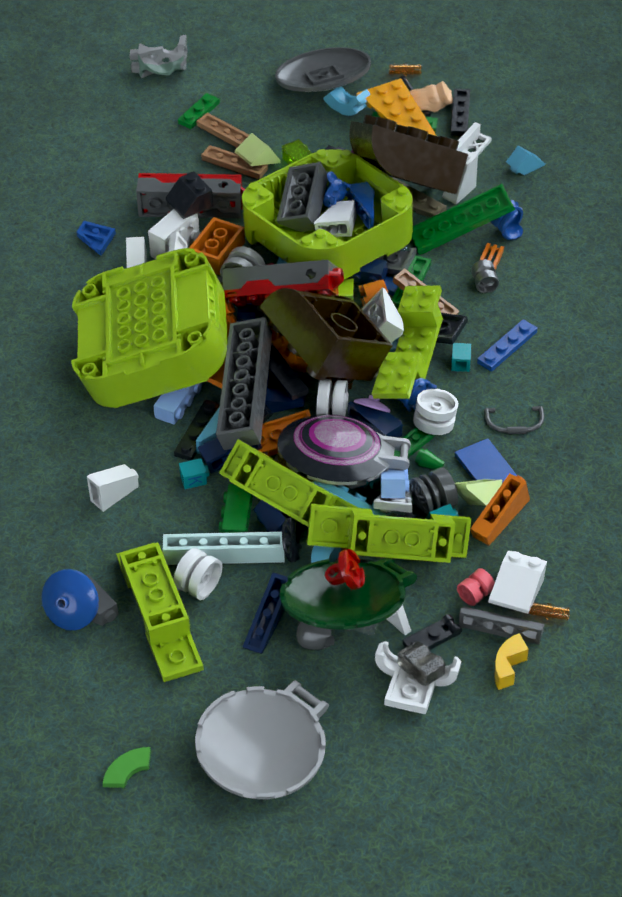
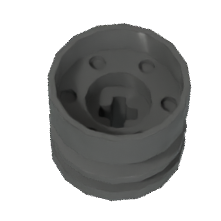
[409,467,458,517]

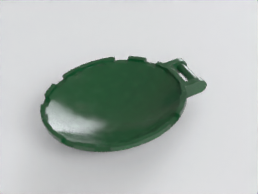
[280,558,417,630]

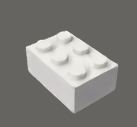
[148,209,200,259]

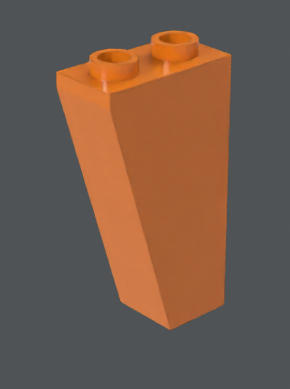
[470,473,530,546]

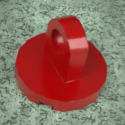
[325,549,365,590]

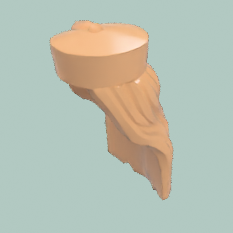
[410,81,453,112]

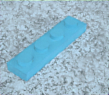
[312,480,386,516]

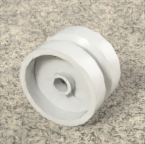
[316,379,348,416]
[413,389,458,435]
[173,548,223,600]

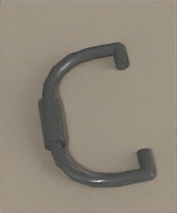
[484,406,545,434]

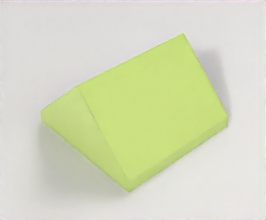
[235,133,281,166]
[455,479,502,506]

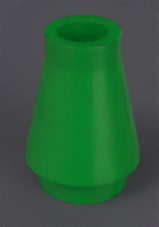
[415,448,445,470]

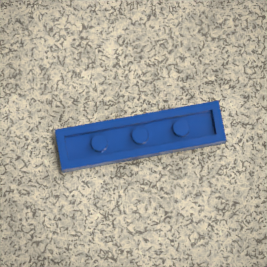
[477,319,537,372]

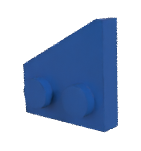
[76,221,116,255]

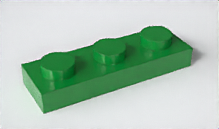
[178,93,220,129]

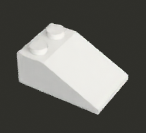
[362,287,404,344]
[488,551,547,614]

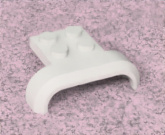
[375,641,461,714]

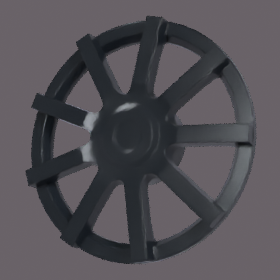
[282,517,302,563]

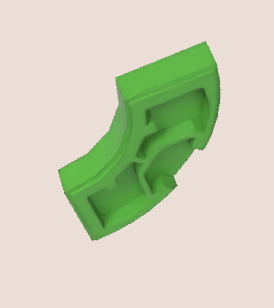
[103,747,151,788]

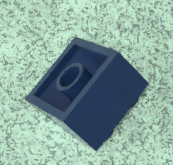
[253,500,308,533]

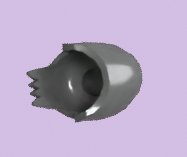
[296,622,350,650]

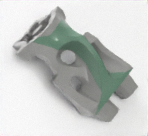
[130,35,187,78]

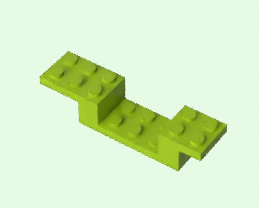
[372,285,443,399]
[219,439,358,527]
[307,504,471,563]
[116,542,204,682]

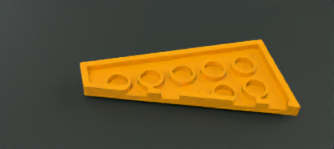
[356,78,437,136]

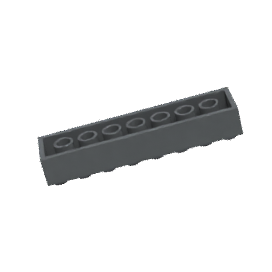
[216,317,272,450]

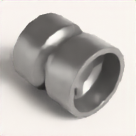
[471,260,499,293]

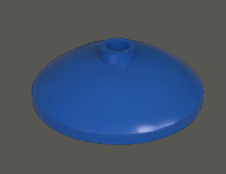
[42,569,99,630]

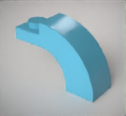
[323,87,371,116]

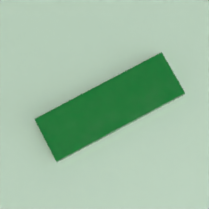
[412,184,515,255]

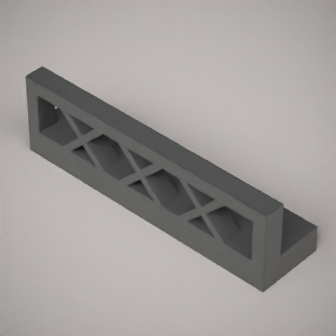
[459,607,544,645]

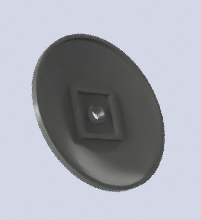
[275,47,371,92]

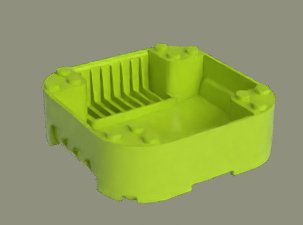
[242,149,413,279]
[71,248,228,408]

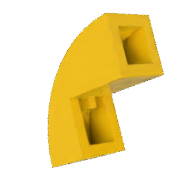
[495,633,528,690]

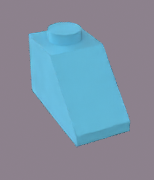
[506,146,545,175]

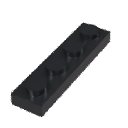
[451,89,470,136]
[174,399,220,461]

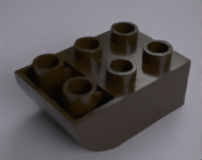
[349,115,468,195]
[260,288,393,383]

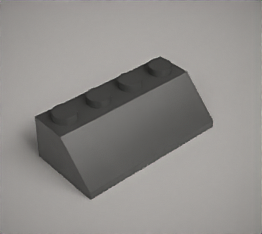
[276,162,328,232]

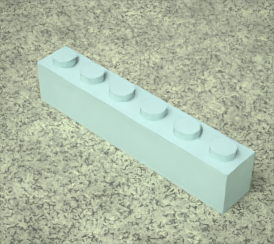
[163,532,285,565]

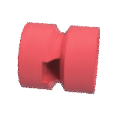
[457,568,495,606]

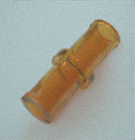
[389,63,422,76]
[528,602,570,621]

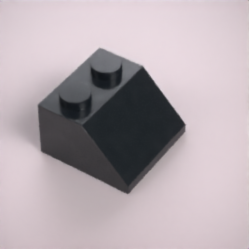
[166,171,214,219]

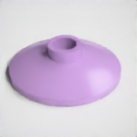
[354,395,390,413]

